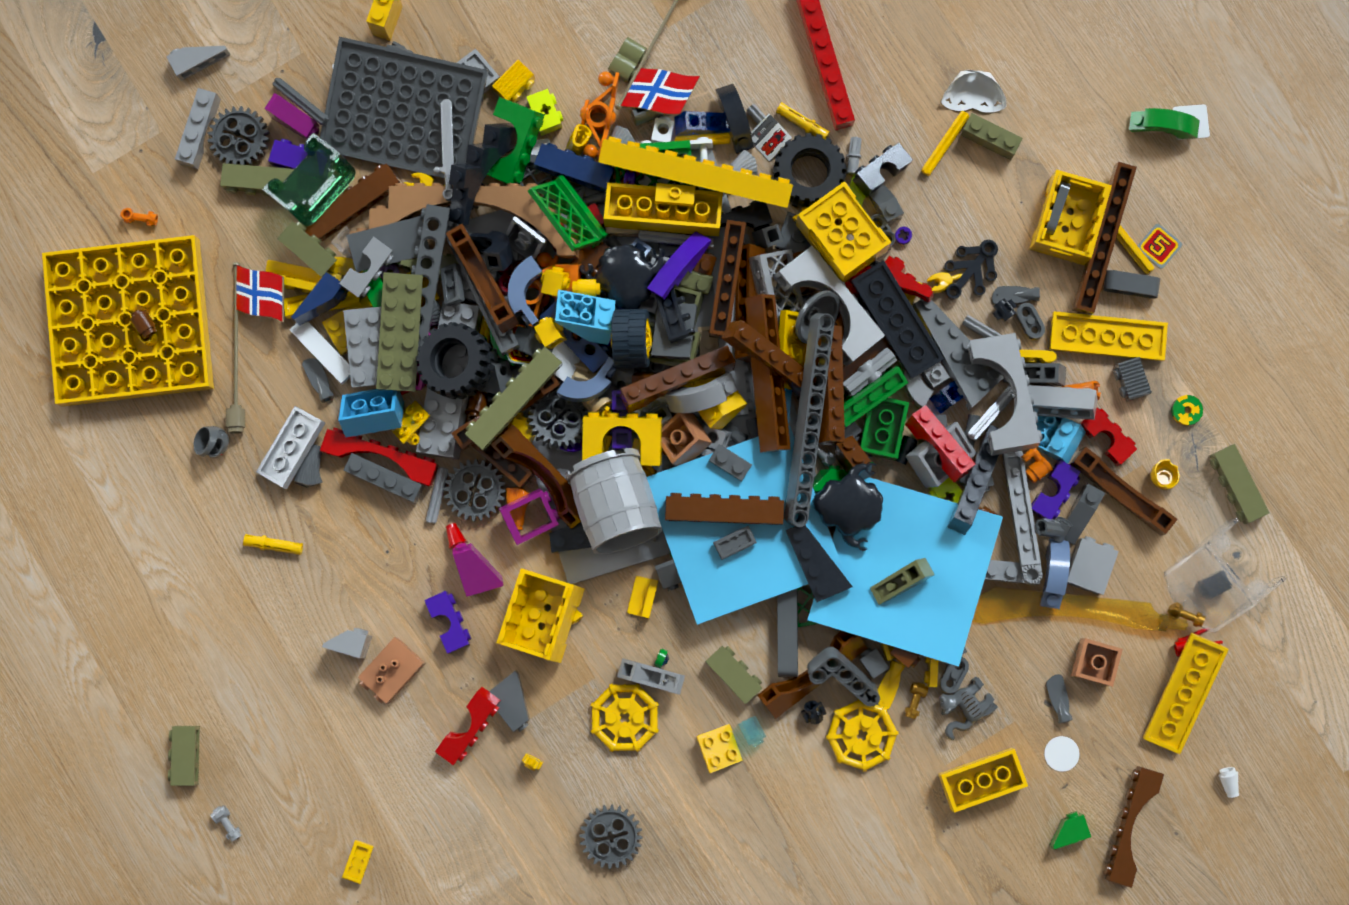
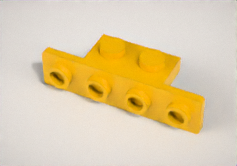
[266,260,342,293]

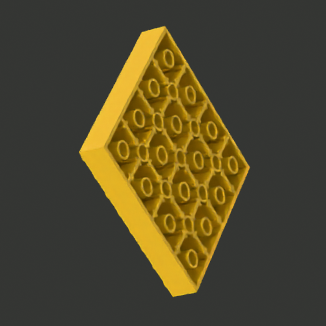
[42,235,214,407]

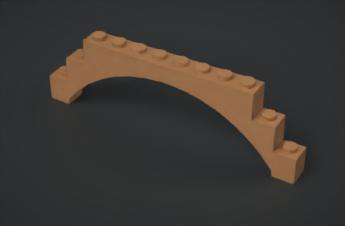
[349,183,579,258]

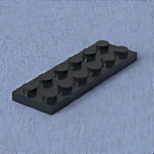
[850,260,944,379]

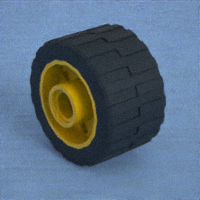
[611,309,652,368]

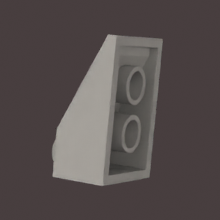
[506,217,549,260]
[906,422,976,488]

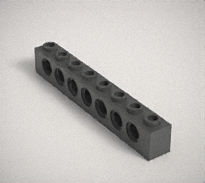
[411,204,450,356]

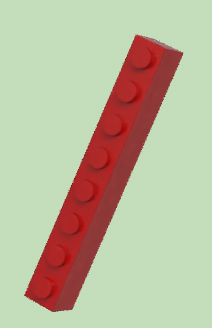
[796,0,855,131]

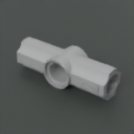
[843,348,897,397]

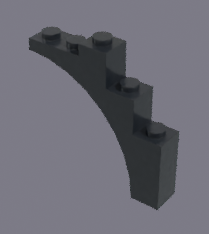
[449,123,517,225]

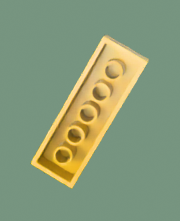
[604,183,723,236]

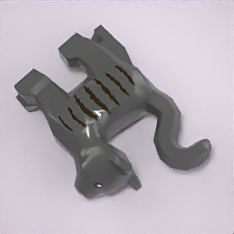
[939,677,998,740]

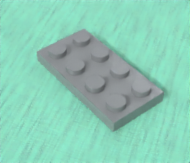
[343,307,381,387]
[256,406,325,490]

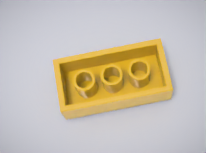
[938,748,1028,813]

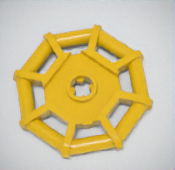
[590,683,659,753]
[825,699,899,772]

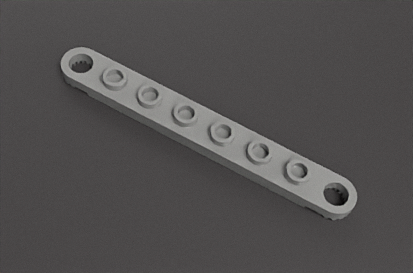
[1002,451,1043,585]

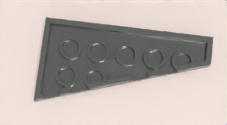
[912,299,1004,411]

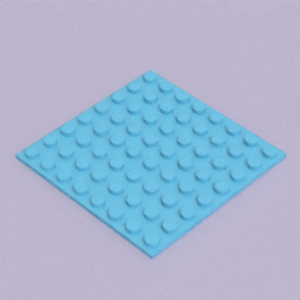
[647,425,844,625]
[807,477,1003,667]

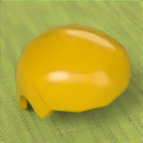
[1150,459,1180,490]

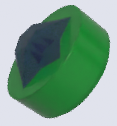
[654,648,669,669]

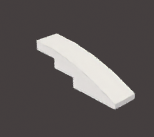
[290,322,350,385]

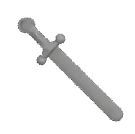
[433,99,454,201]

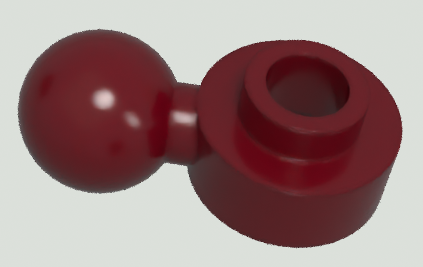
[496,264,511,296]

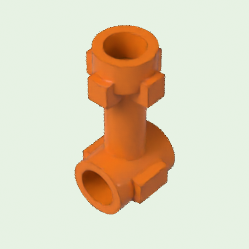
[120,208,158,226]

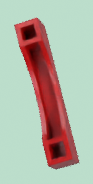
[320,427,439,487]

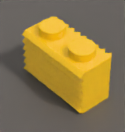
[492,60,535,103]

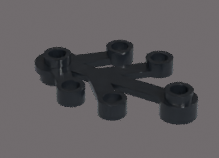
[944,239,998,300]

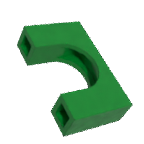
[487,97,545,186]

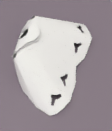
[941,70,1006,112]

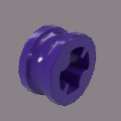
[624,170,636,185]
[895,226,912,245]

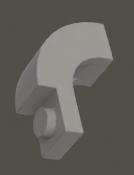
[903,369,933,409]
[617,658,685,695]

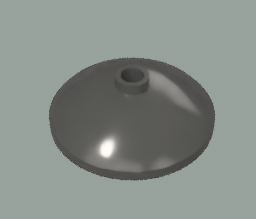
[795,291,840,344]

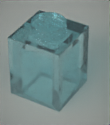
[738,715,766,747]

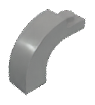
[665,372,737,413]

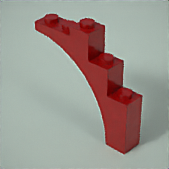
[818,256,934,303]

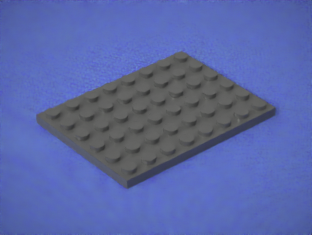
[318,37,489,178]

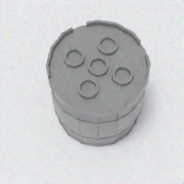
[565,448,662,555]

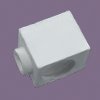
[651,116,674,143]

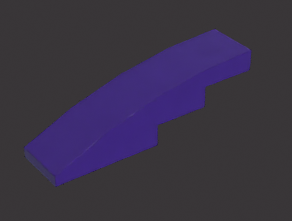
[647,231,712,300]

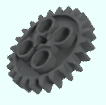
[207,106,270,165]
[527,393,588,450]
[443,459,506,522]
[579,804,643,869]

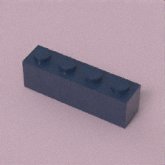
[534,143,615,193]

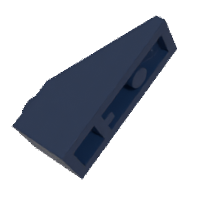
[291,272,349,326]

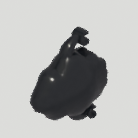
[580,244,665,310]
[812,462,883,551]

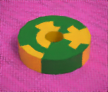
[1171,395,1203,426]

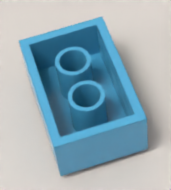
[338,389,404,437]

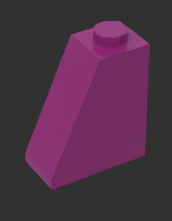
[264,93,320,142]
[453,543,504,597]

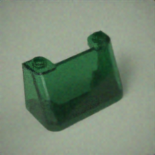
[262,133,356,226]

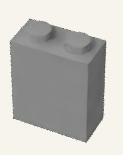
[1067,536,1119,596]

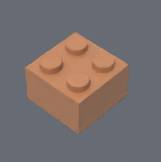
[662,413,712,466]
[1071,638,1123,687]

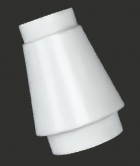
[1219,767,1239,798]

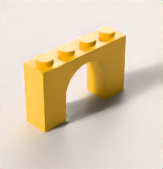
[582,412,662,466]

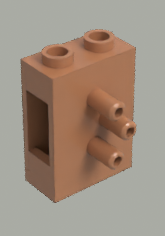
[358,637,425,704]

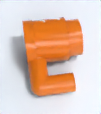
[1021,448,1053,483]

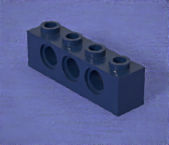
[540,301,612,373]

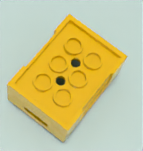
[1029,169,1112,265]
[796,181,891,283]
[496,568,585,663]

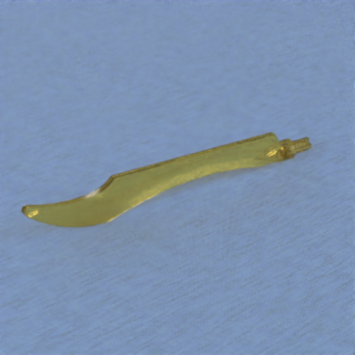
[972,587,1188,632]

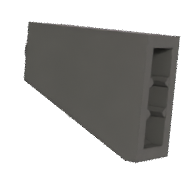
[489,671,530,732]

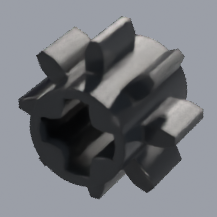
[993,298,1017,321]
[801,700,827,724]

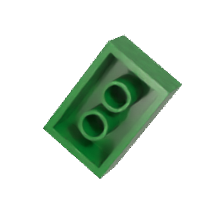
[860,398,909,461]

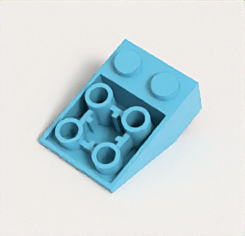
[555,290,615,345]
[1036,416,1086,464]

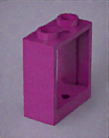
[499,488,560,545]

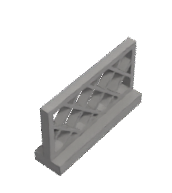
[748,249,804,330]

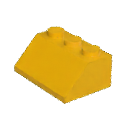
[683,376,747,430]

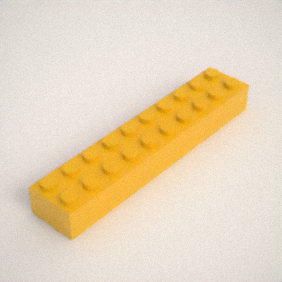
[598,136,793,208]

